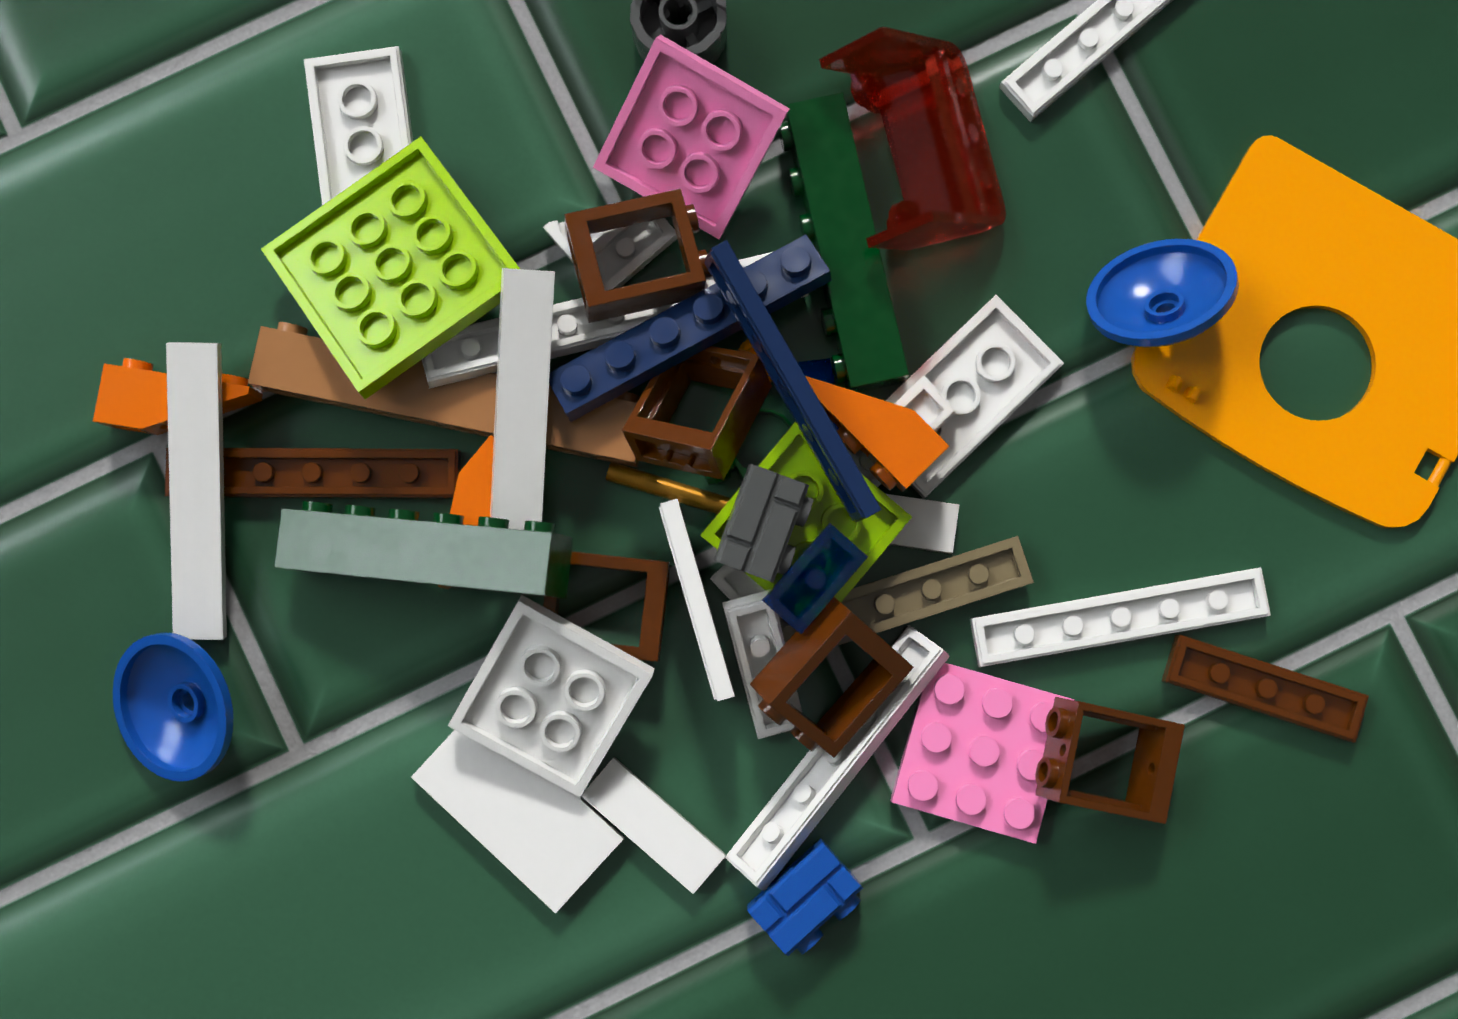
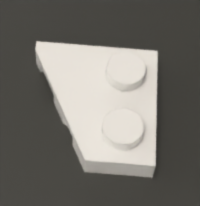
[543,218,677,291]

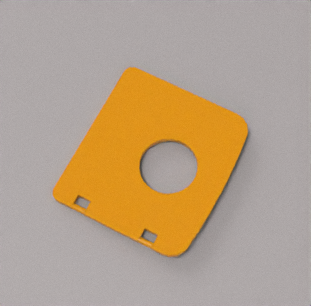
[1131,135,1458,528]

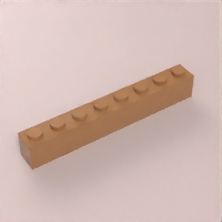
[248,322,640,468]

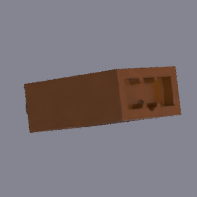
[564,189,712,323]
[622,346,772,480]
[543,551,671,662]
[750,593,914,758]
[1035,697,1185,824]

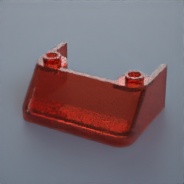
[819,26,1006,250]

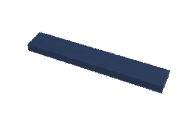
[704,240,882,522]

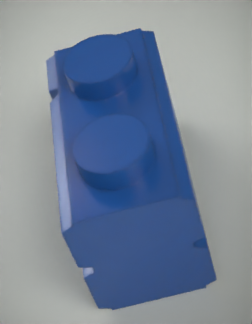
[747,838,863,957]

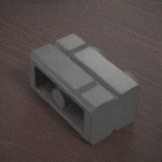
[714,464,814,583]

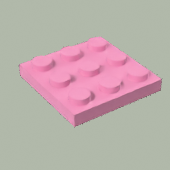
[593,34,790,239]
[890,663,1074,844]

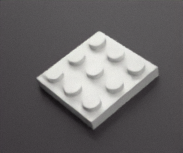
[448,595,655,798]

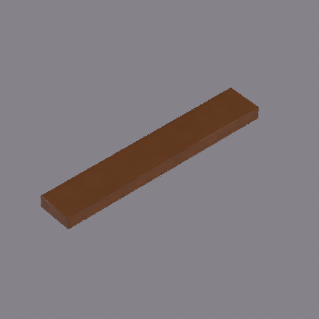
[165,448,461,499]

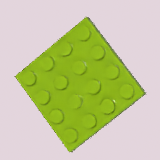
[261,136,520,400]

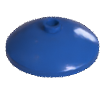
[1086,239,1239,347]
[113,632,234,781]

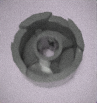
[630,0,727,64]

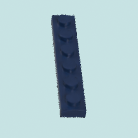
[549,234,832,422]

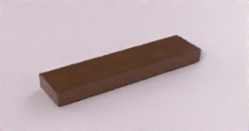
[1161,634,1369,743]

